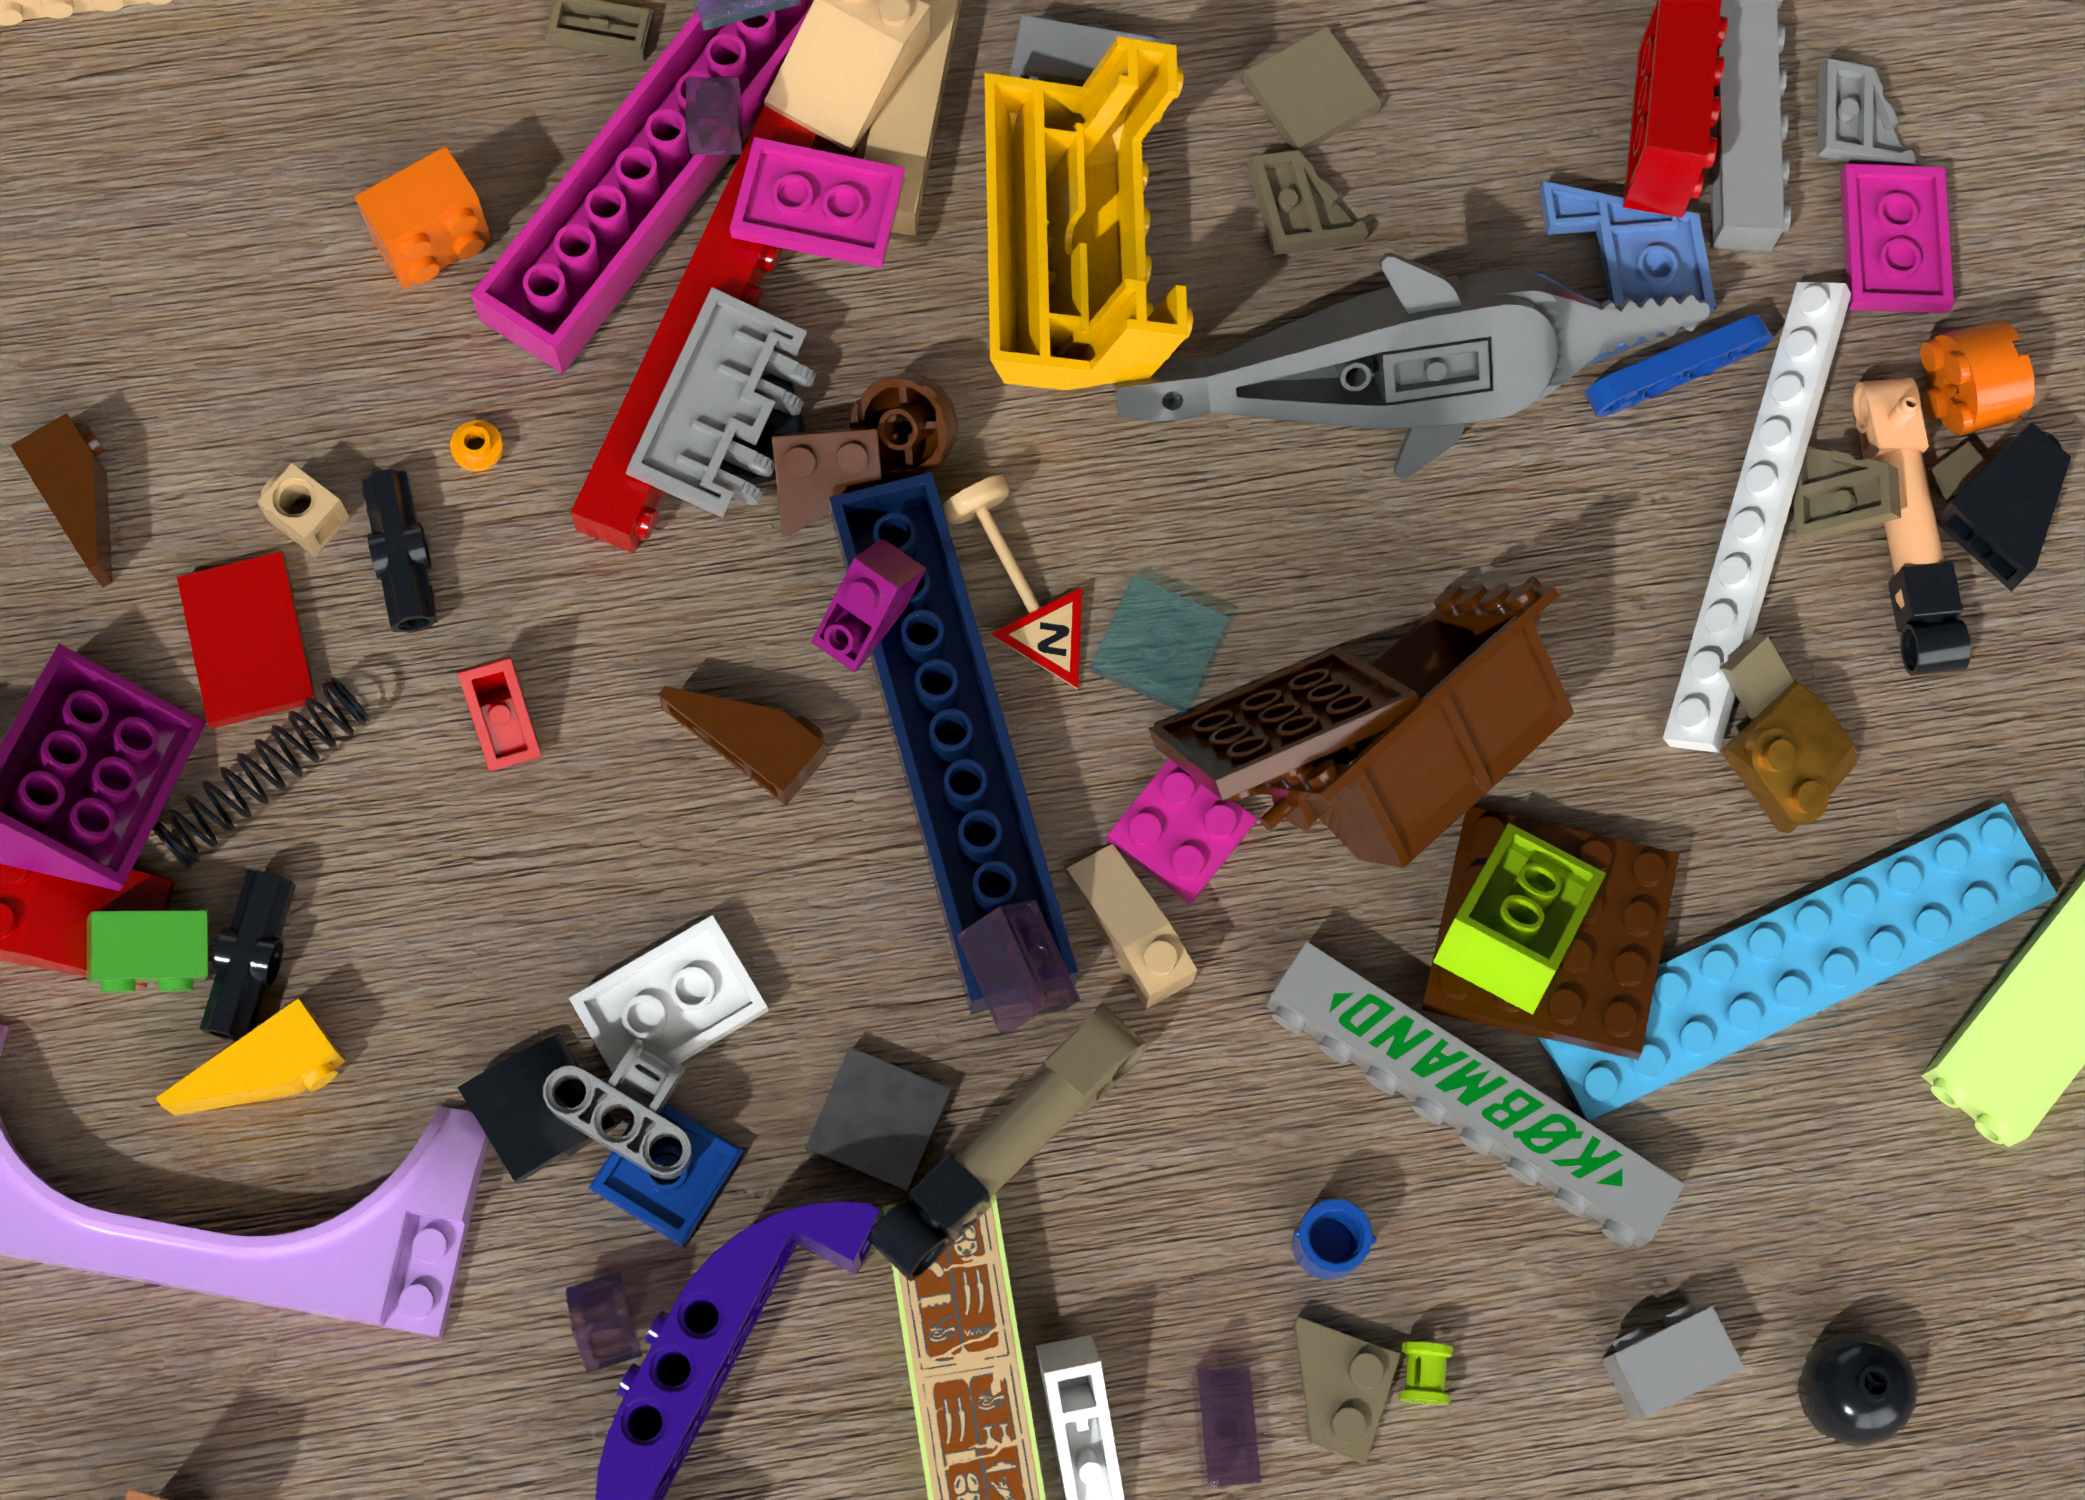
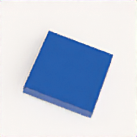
[588,1103,744,1248]

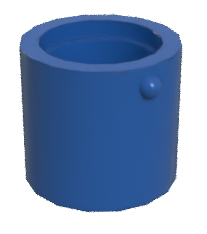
[1292,1199,1377,1280]

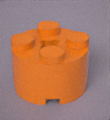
[1920,320,2035,436]

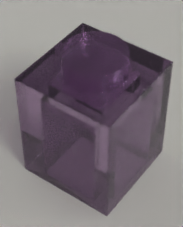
[685,77,743,154]
[565,1271,643,1373]

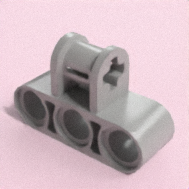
[543,1039,693,1179]

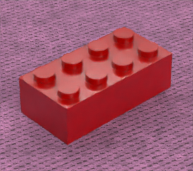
[1622,0,1728,218]

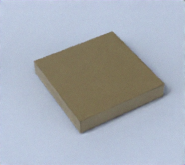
[1243,26,1382,153]

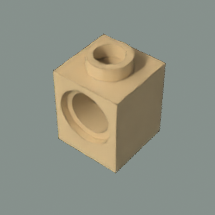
[257,463,350,557]

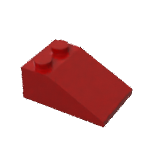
[0,864,174,987]

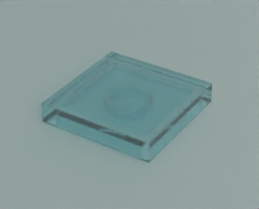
[1089,576,1229,713]

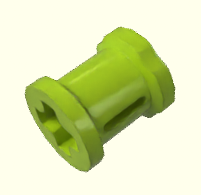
[1399,1341,1453,1405]

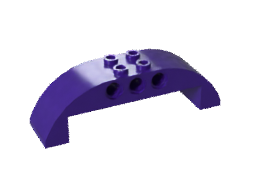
[596,1201,881,1500]

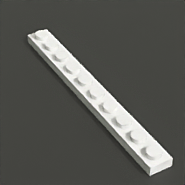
[1663,282,1851,753]

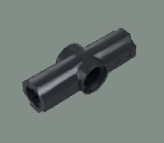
[362,469,438,633]
[199,871,296,1042]

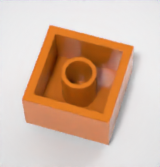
[354,146,492,290]

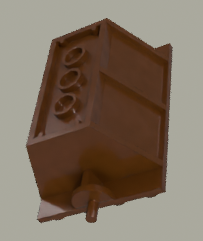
[1255,576,1574,868]

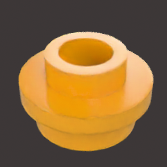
[450,420,503,471]

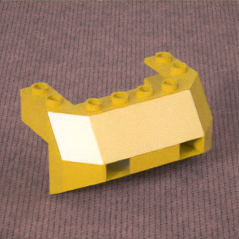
[984,36,1193,390]

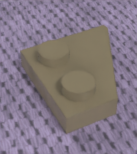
[1247,150,1369,255]

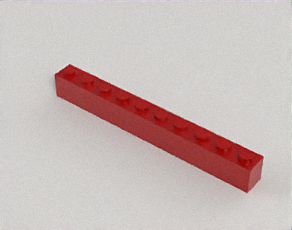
[570,105,834,553]

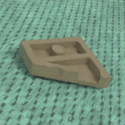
[1793,445,1901,542]
[1293,1317,1401,1464]

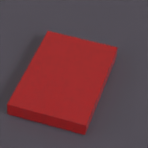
[177,551,317,729]

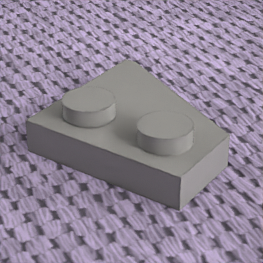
[1817,58,1916,166]

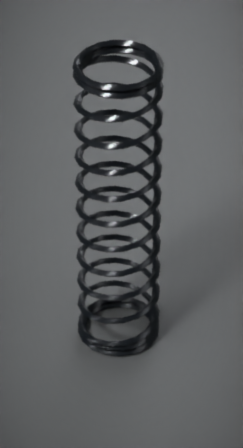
[152,677,370,869]

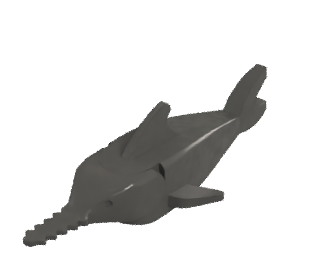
[1113,253,1711,479]

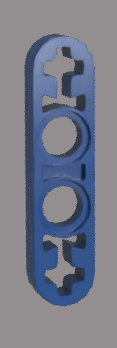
[1585,314,1773,418]

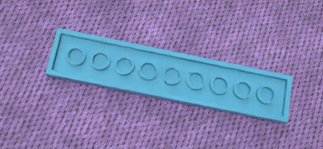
[1538,802,2058,1123]

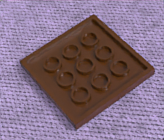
[1148,647,1419,801]
[1422,807,1680,1060]

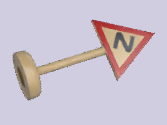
[942,474,1082,690]

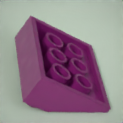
[0,644,206,891]

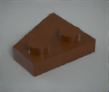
[772,426,883,537]

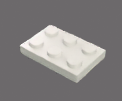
[569,915,769,1079]

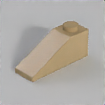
[1066,843,1197,1010]

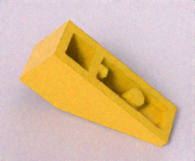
[156,998,346,1116]

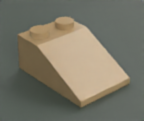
[764,0,931,153]

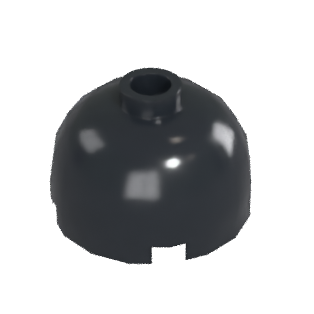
[1798,1331,1918,1447]

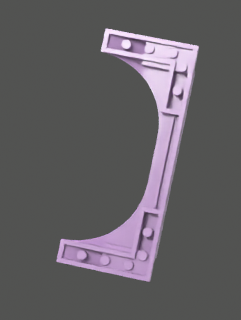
[0,1024,489,1338]

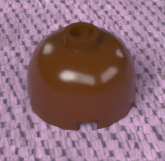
[850,373,958,480]

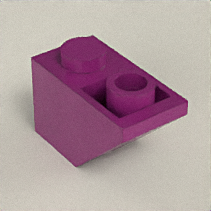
[811,539,927,672]

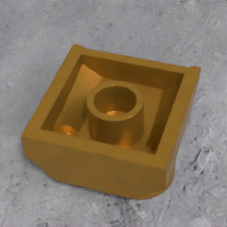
[1720,683,1857,833]

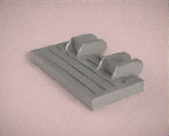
[626,287,816,518]

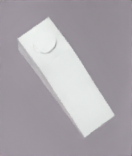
[1036,1335,1124,1500]

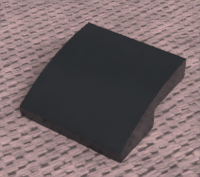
[457,1033,617,1184]

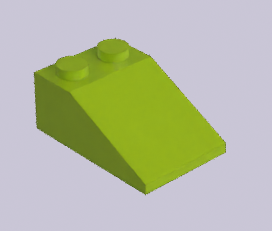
[1433,823,1606,1015]

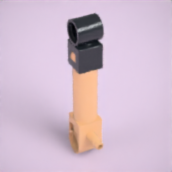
[1852,377,1971,676]

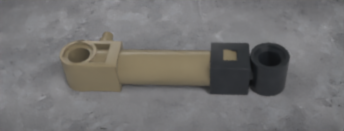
[868,1006,1147,1281]

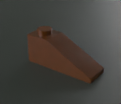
[11,413,112,588]
[658,686,827,806]

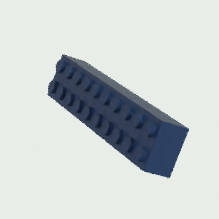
[829,472,1078,1014]

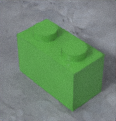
[86,910,208,994]

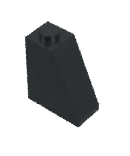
[1936,422,2071,592]

